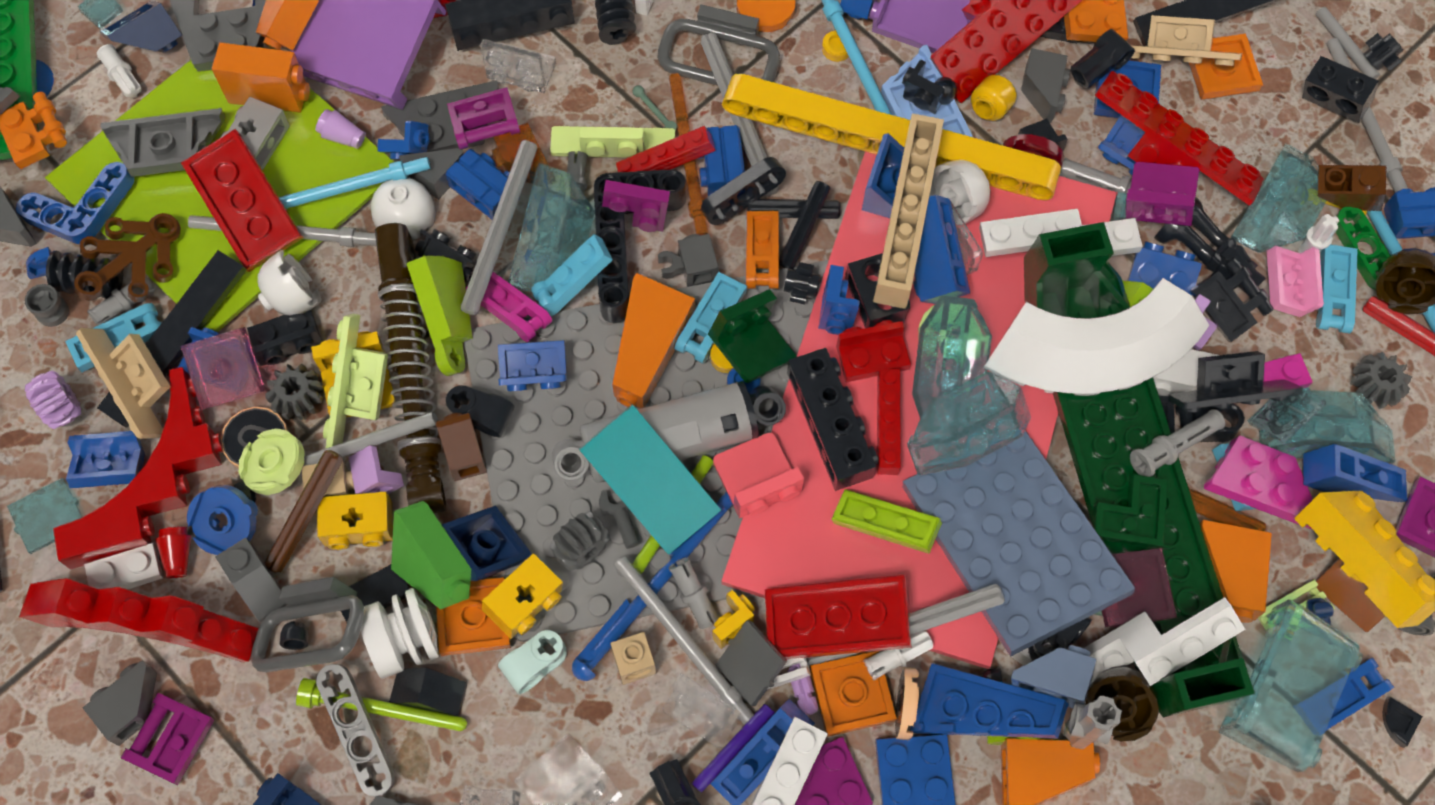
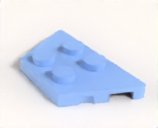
[881,45,973,137]

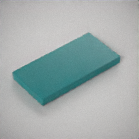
[579,404,721,555]

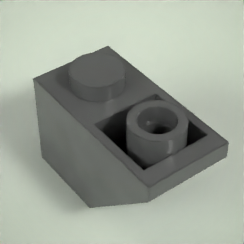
[1021,48,1070,123]
[82,660,157,746]

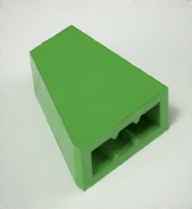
[391,501,471,610]

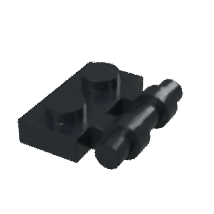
[1189,257,1274,342]

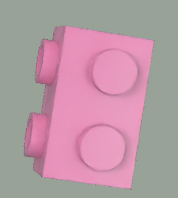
[1267,246,1324,317]

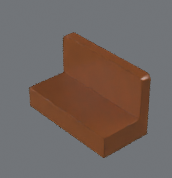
[1316,557,1385,632]

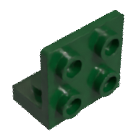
[708,289,796,383]

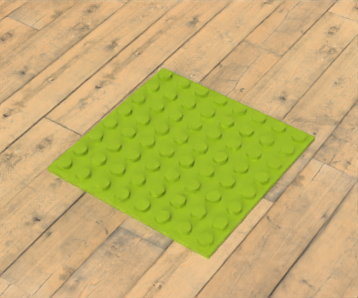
[45,47,394,333]

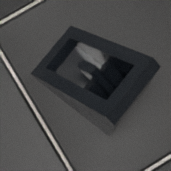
[389,668,467,716]

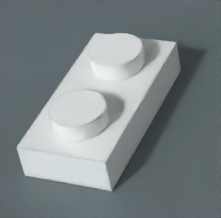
[84,543,164,590]

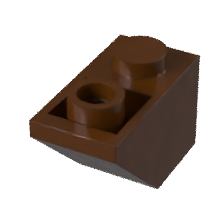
[1317,165,1387,211]
[436,413,487,481]

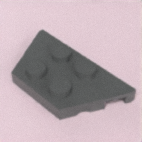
[381,80,499,152]
[100,108,225,177]

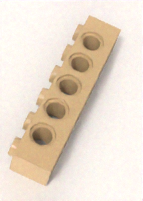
[873,113,944,309]

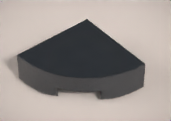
[1382,697,1423,748]

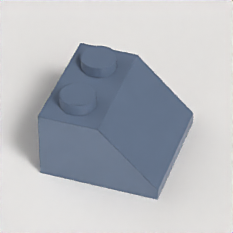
[1011,645,1096,709]

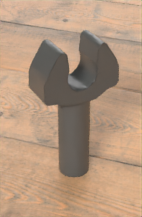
[599,490,639,549]

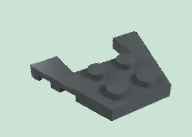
[169,0,266,71]

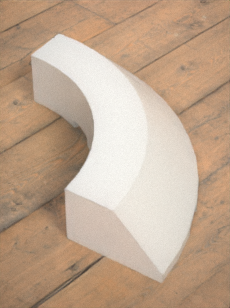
[983,278,1209,396]

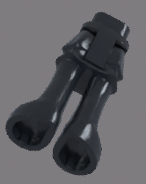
[1154,197,1266,292]

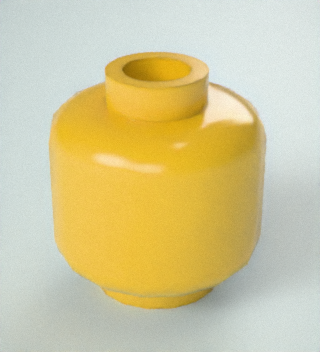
[970,75,1017,121]

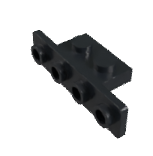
[1168,351,1303,412]

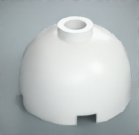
[929,160,990,226]
[370,178,436,241]
[258,250,322,316]

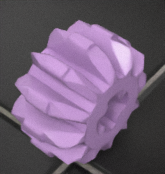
[25,370,81,429]

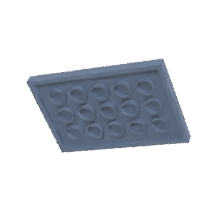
[902,424,1135,657]

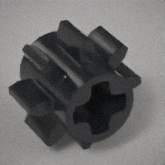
[1363,33,1404,71]
[783,262,821,305]

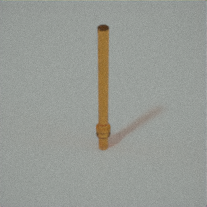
[669,73,709,235]

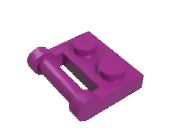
[447,87,521,150]
[120,693,214,786]

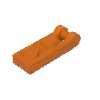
[746,211,779,289]

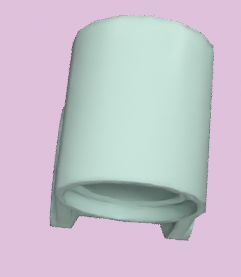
[498,630,567,695]

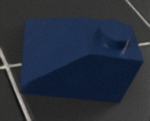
[100,0,182,52]
[442,505,532,581]

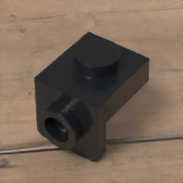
[902,59,945,114]

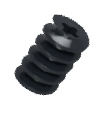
[595,0,636,45]
[46,250,124,299]

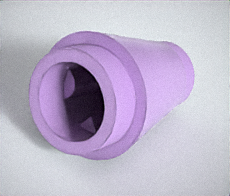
[315,109,366,149]

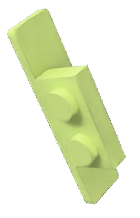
[550,126,675,158]
[323,314,388,448]

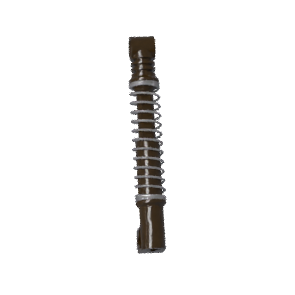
[375,223,446,513]

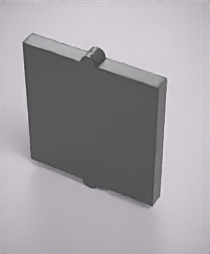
[716,620,787,706]

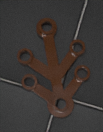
[74,213,181,302]

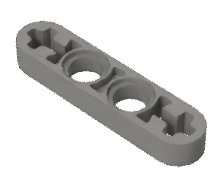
[316,664,395,797]

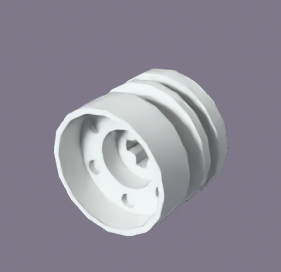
[360,588,439,679]

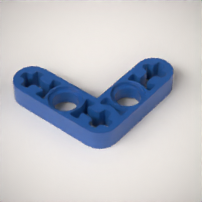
[16,162,134,245]

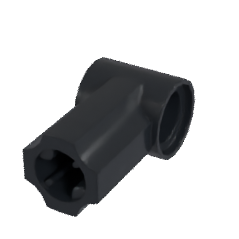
[1070,29,1135,88]
[649,759,701,805]

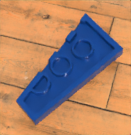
[910,663,1069,738]

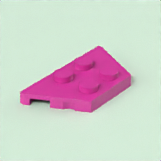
[1204,435,1313,530]

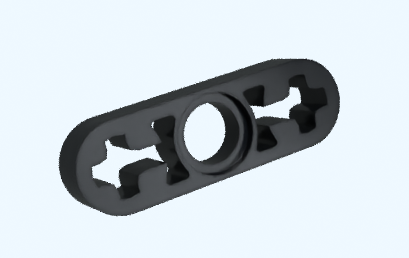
[701,157,786,225]

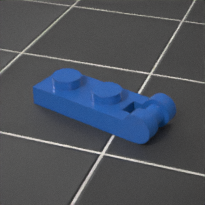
[1293,657,1395,737]

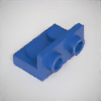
[818,265,860,335]

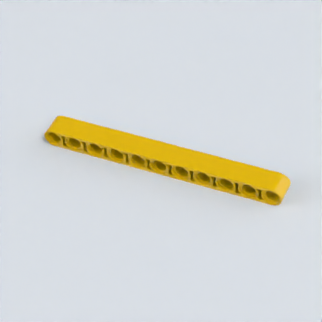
[722,74,1061,200]

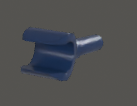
[1306,598,1336,645]

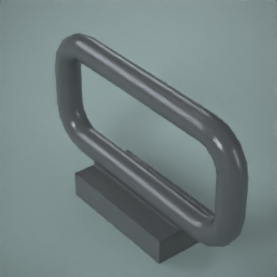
[657,4,780,86]
[251,577,365,673]

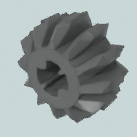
[1350,351,1413,409]
[265,364,324,421]
[550,512,610,571]

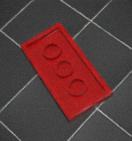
[181,129,304,272]
[765,575,912,659]

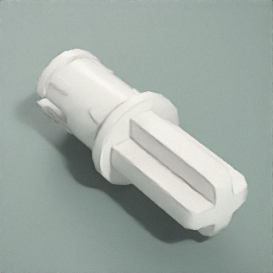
[97,44,141,99]
[1298,214,1339,253]
[863,630,933,681]

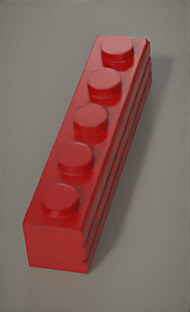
[616,125,716,172]
[877,369,901,475]

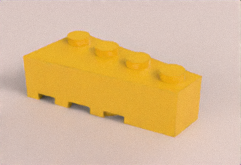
[1294,491,1435,628]

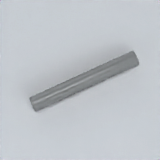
[1316,7,1380,79]

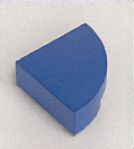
[26,247,52,279]

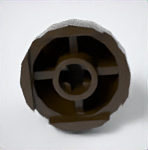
[1376,248,1435,314]
[1085,667,1160,742]

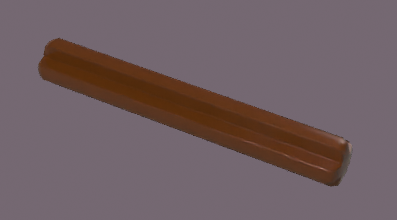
[264,450,343,573]

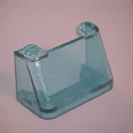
[1218,599,1363,772]

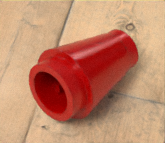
[156,527,191,579]

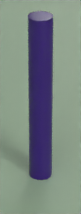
[692,704,775,793]

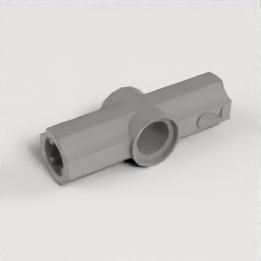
[1063,696,1121,749]

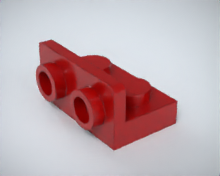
[836,320,911,382]

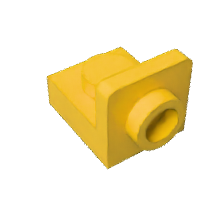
[712,590,755,650]

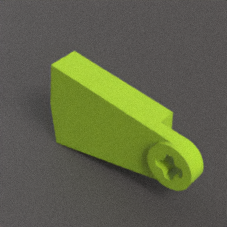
[406,256,473,376]

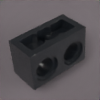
[1302,56,1379,123]
[845,253,910,328]

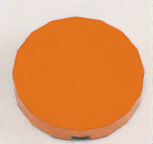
[736,0,795,32]

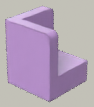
[349,445,404,494]

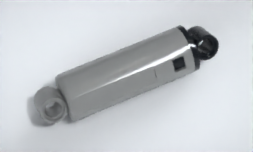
[552,381,786,483]

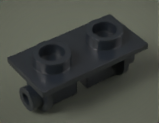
[415,229,477,282]

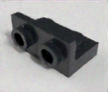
[247,310,323,366]

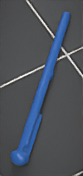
[572,492,733,681]

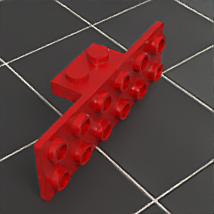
[930,0,1082,103]
[1095,71,1264,206]

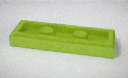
[832,489,942,554]

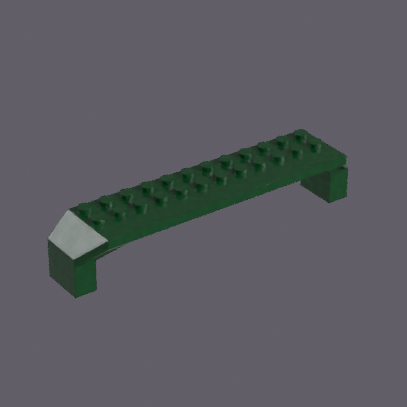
[1024,222,1255,718]

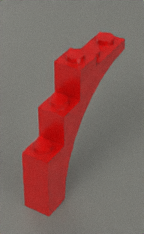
[53,367,224,570]
[19,578,259,662]

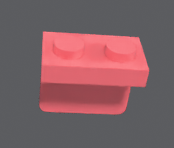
[713,433,804,519]

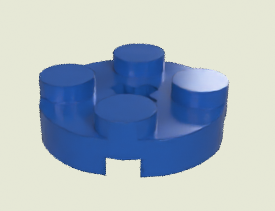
[187,485,258,555]

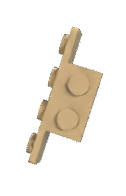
[1131,15,1243,66]
[76,328,170,439]

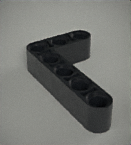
[594,169,686,323]

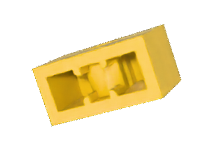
[317,492,393,550]
[482,553,563,639]

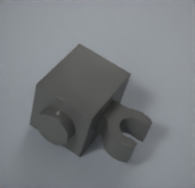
[658,234,718,287]

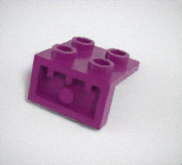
[1126,162,1200,226]

